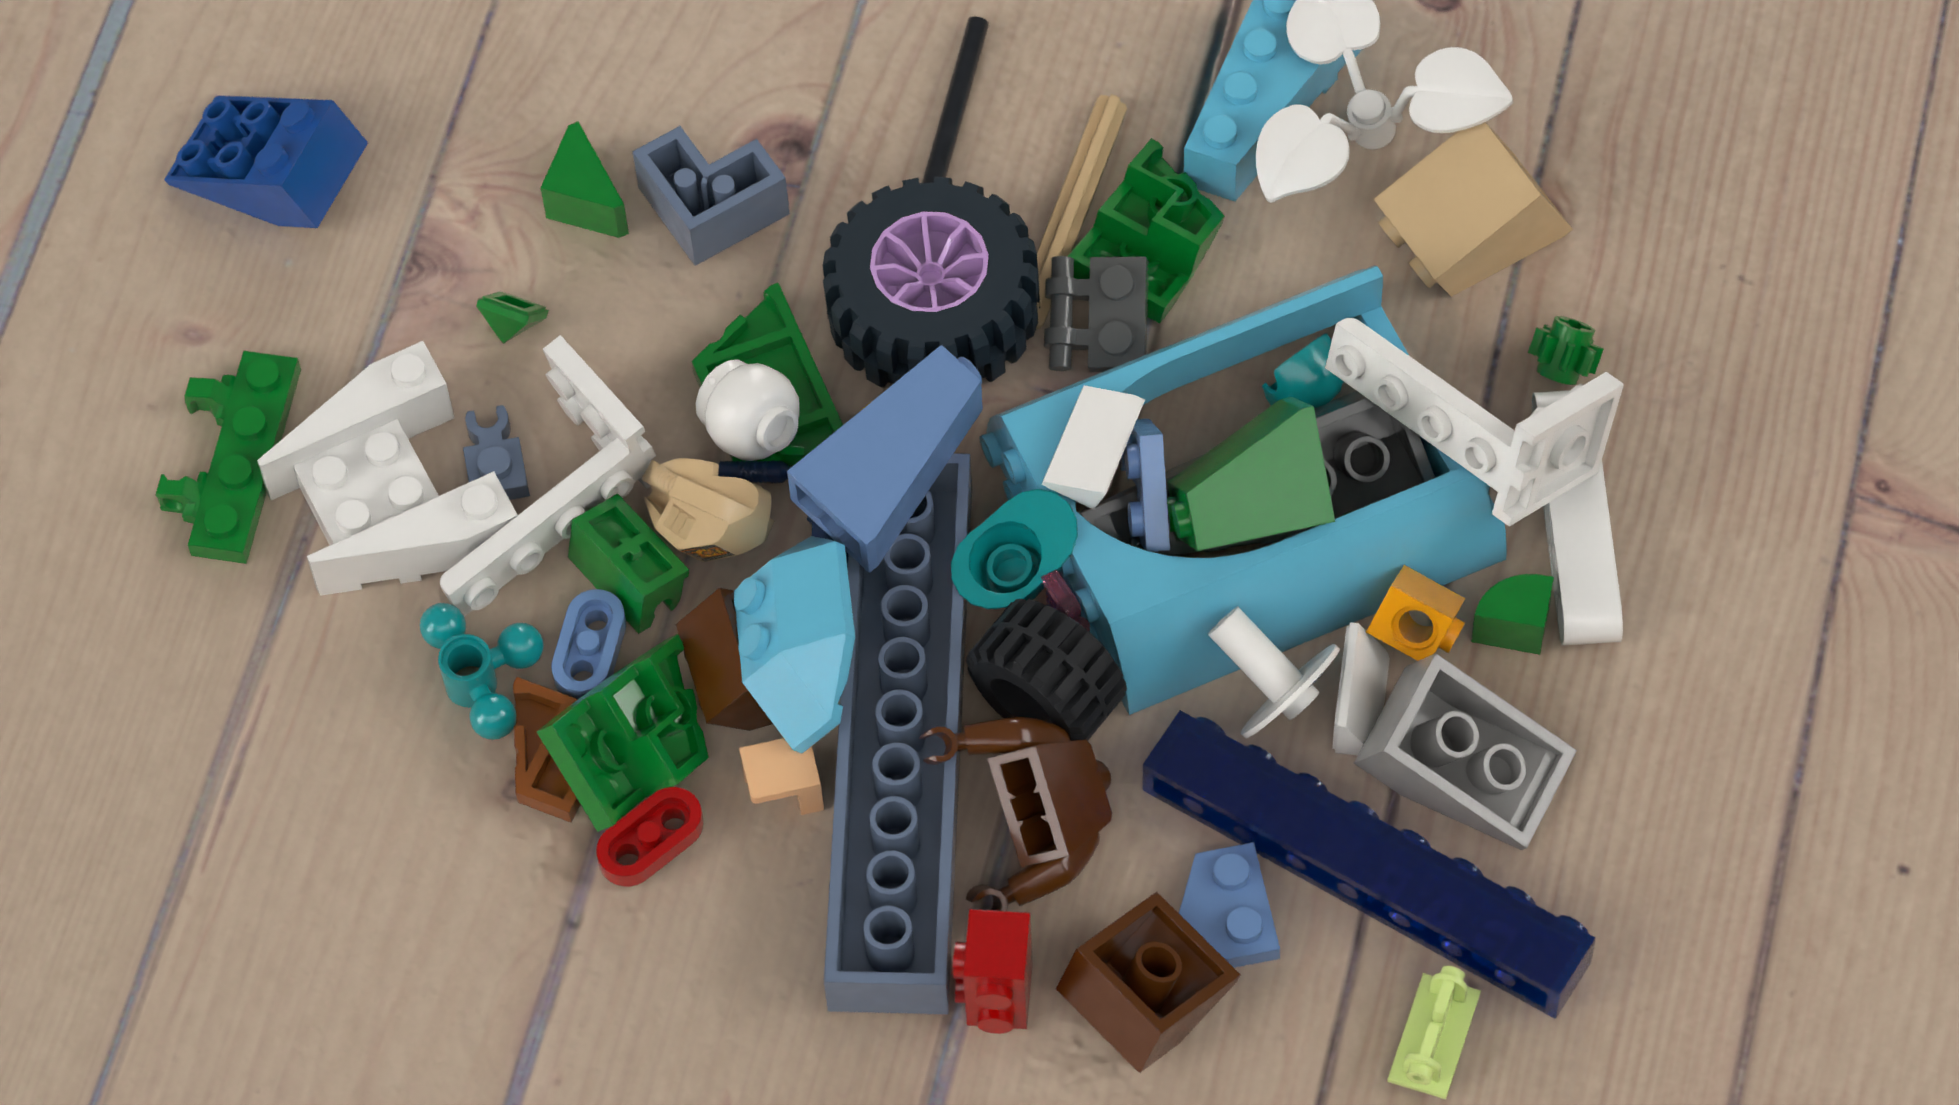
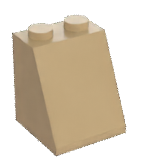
[1373,122,1573,297]

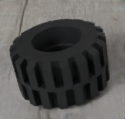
[966,598,1127,741]

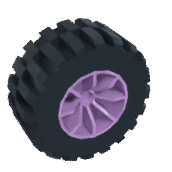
[822,177,1040,388]

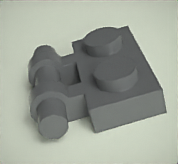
[1044,256,1148,372]

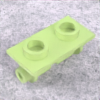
[1387,966,1481,1099]

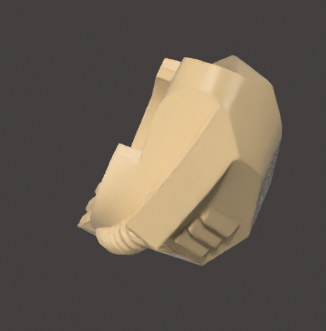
[642,458,775,562]

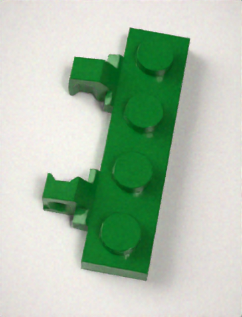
[156,351,301,564]

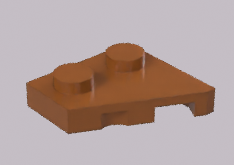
[513,677,581,823]

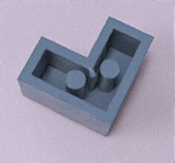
[632,126,790,266]

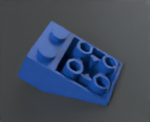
[164,95,368,228]

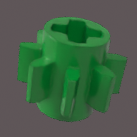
[1528,316,1604,385]

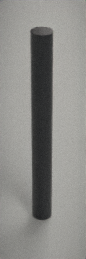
[922,16,989,183]

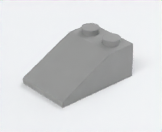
[1354,653,1577,850]

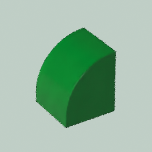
[1471,574,1554,655]

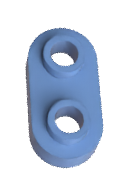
[551,589,626,699]

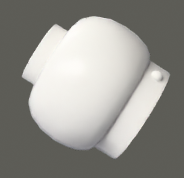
[696,360,800,461]

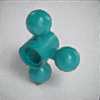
[420,603,544,740]

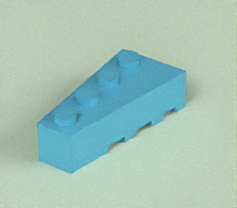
[1184,0,1362,201]

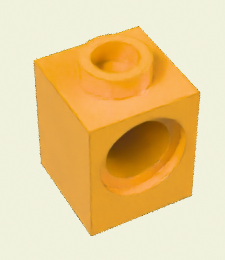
[1366,565,1466,661]

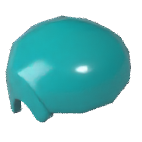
[1262,333,1344,408]

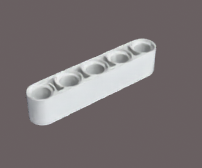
[1532,390,1623,646]

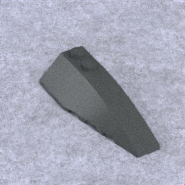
[1078,391,1435,556]

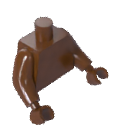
[919,717,1112,911]

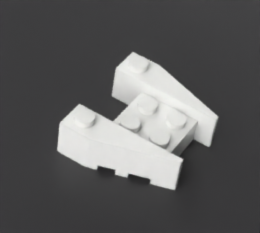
[257,341,518,596]

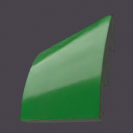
[1068,138,1225,324]
[537,634,709,832]

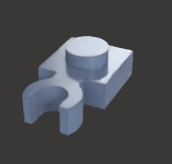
[463,405,530,500]

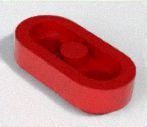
[596,787,703,887]

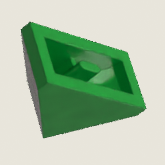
[540,121,629,238]

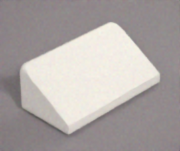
[1041,385,1145,510]
[1332,622,1390,756]

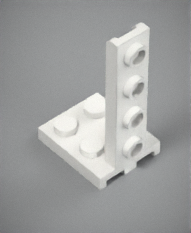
[1325,318,1624,527]
[440,335,656,617]

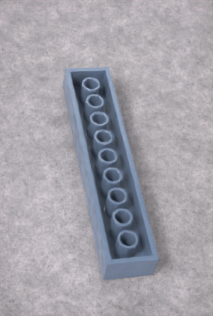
[824,453,972,1014]

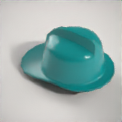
[951,489,1078,610]

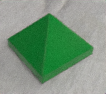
[476,291,549,344]

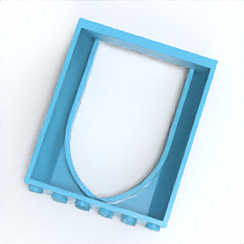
[979,266,1507,715]

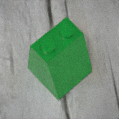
[1167,397,1335,551]

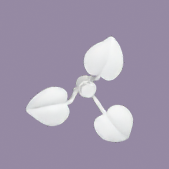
[1256,0,1513,203]

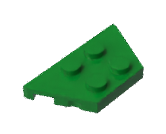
[691,283,843,466]

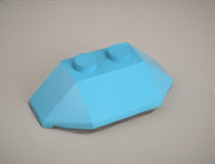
[734,536,855,754]

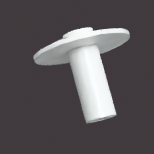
[1208,606,1340,738]

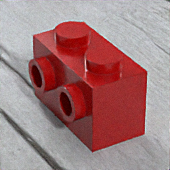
[953,909,1033,1034]

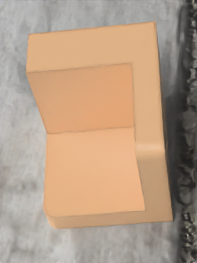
[739,738,824,815]

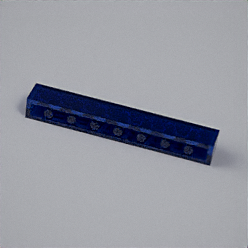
[1143,710,1596,1019]

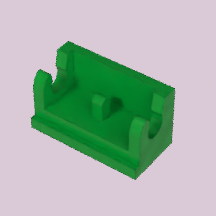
[568,493,689,634]

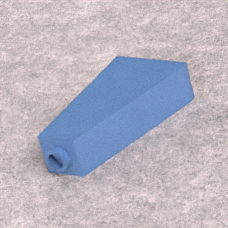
[787,345,983,573]

